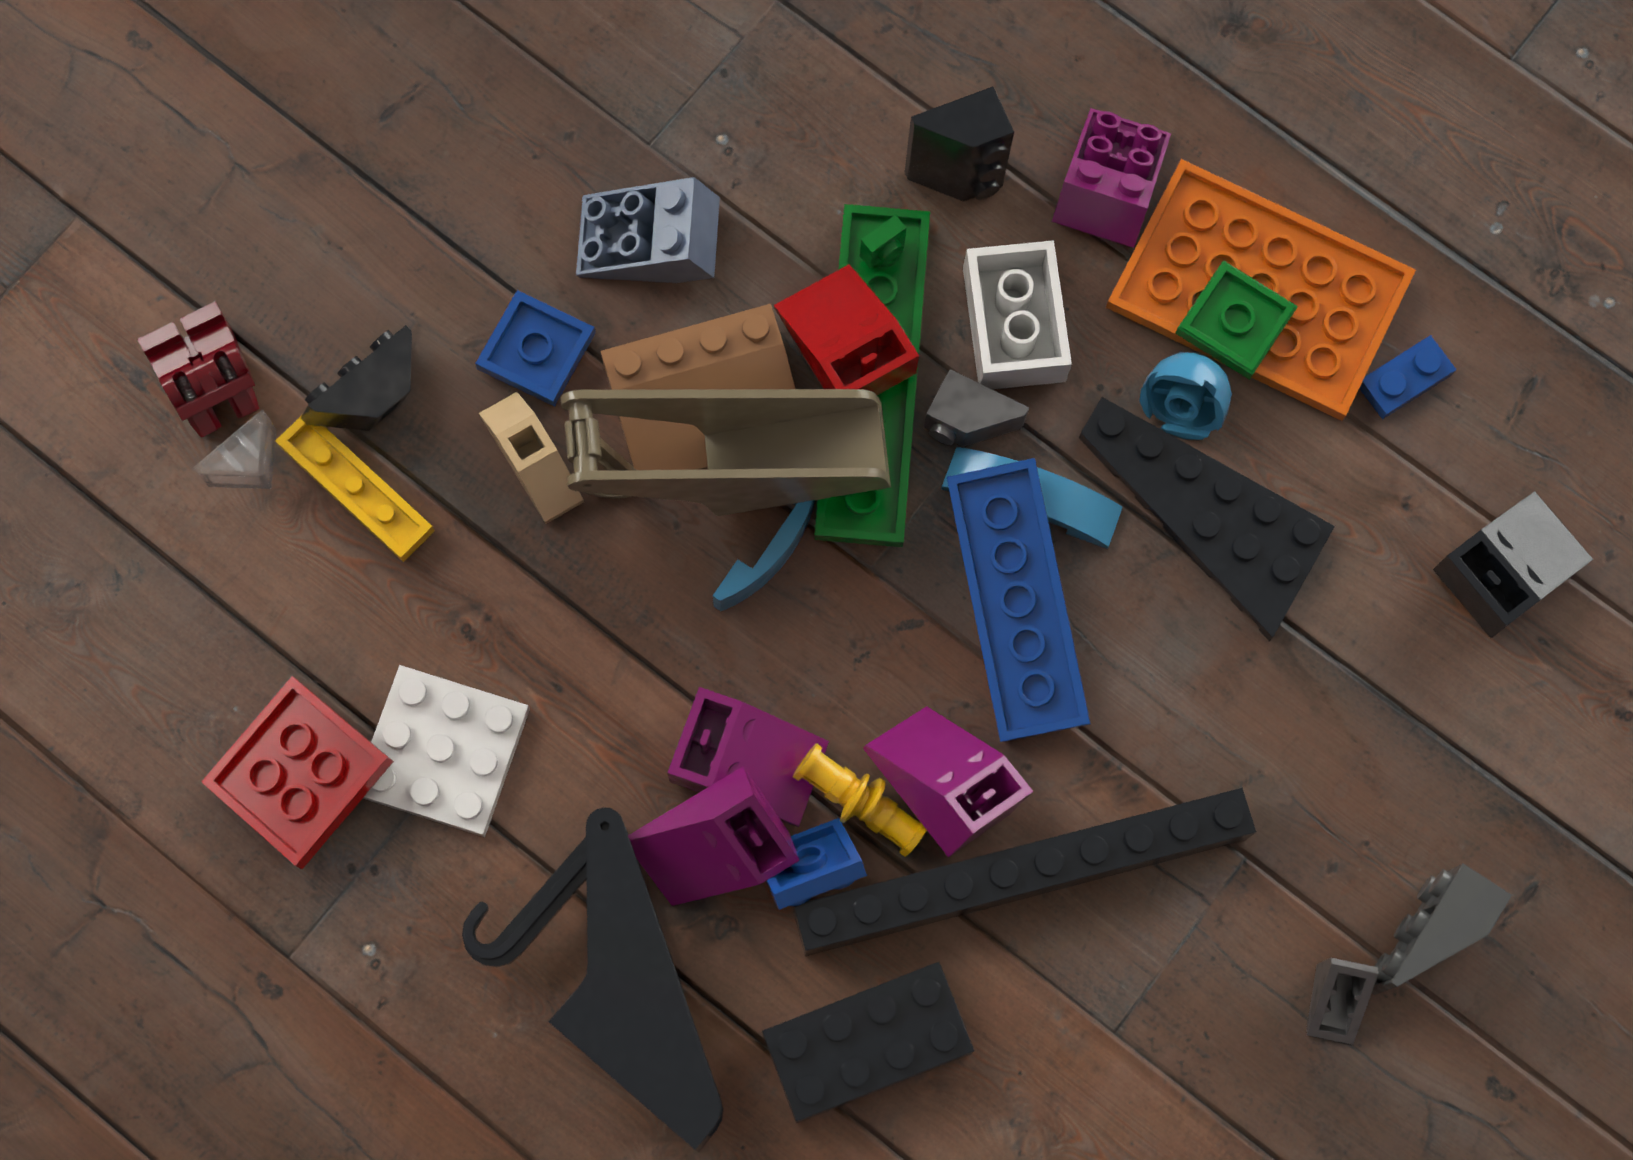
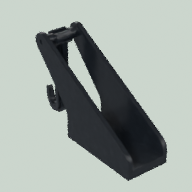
[462,807,724,1152]

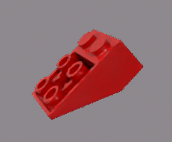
[774,264,919,395]

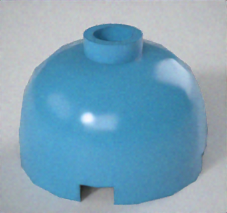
[1139,352,1232,440]

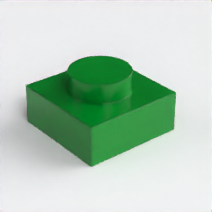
[860,215,907,269]

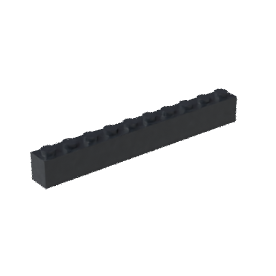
[793,788,1256,957]

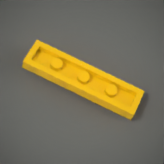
[275,414,435,562]

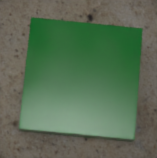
[1175,260,1298,380]

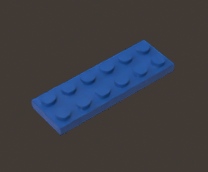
[947,458,1091,742]

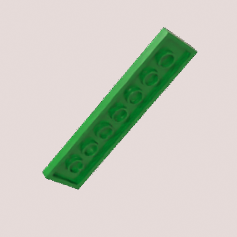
[814,204,930,548]

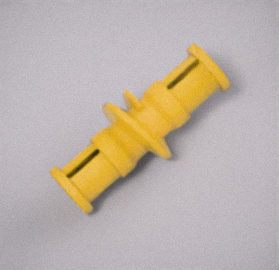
[793,743,926,857]

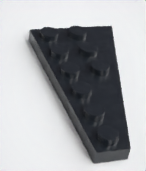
[1079,397,1335,642]

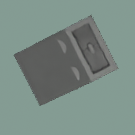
[1372,863,1512,995]

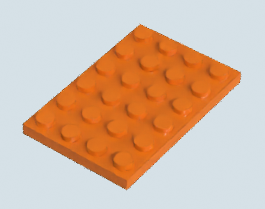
[1105,159,1416,421]

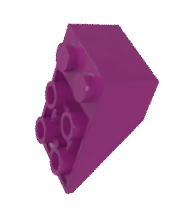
[1052,108,1171,248]
[667,687,829,827]
[863,706,1033,857]
[628,766,800,906]

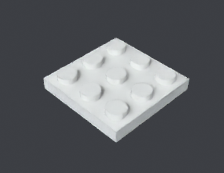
[363,665,530,837]

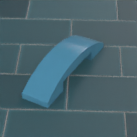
[941,447,1123,549]
[713,500,815,611]

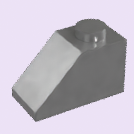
[924,369,1029,447]

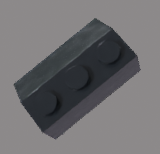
[904,86,1014,202]

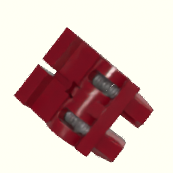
[137,301,259,437]

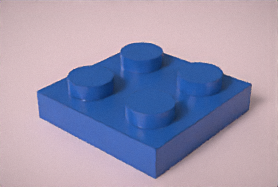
[475,290,596,407]
[766,818,867,910]

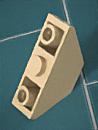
[479,392,584,524]

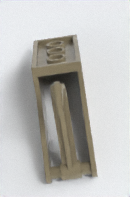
[561,389,891,516]

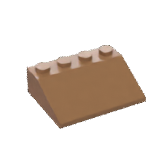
[601,304,795,470]

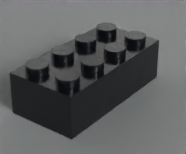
[762,962,974,1124]

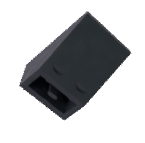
[1433,491,1593,638]

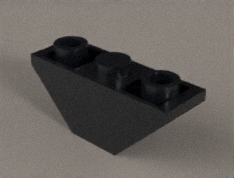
[301,325,412,431]

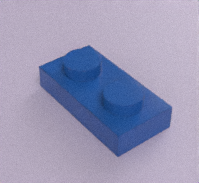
[1359,335,1457,420]

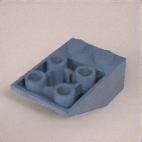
[576,177,720,283]

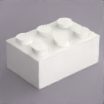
[963,240,1072,389]

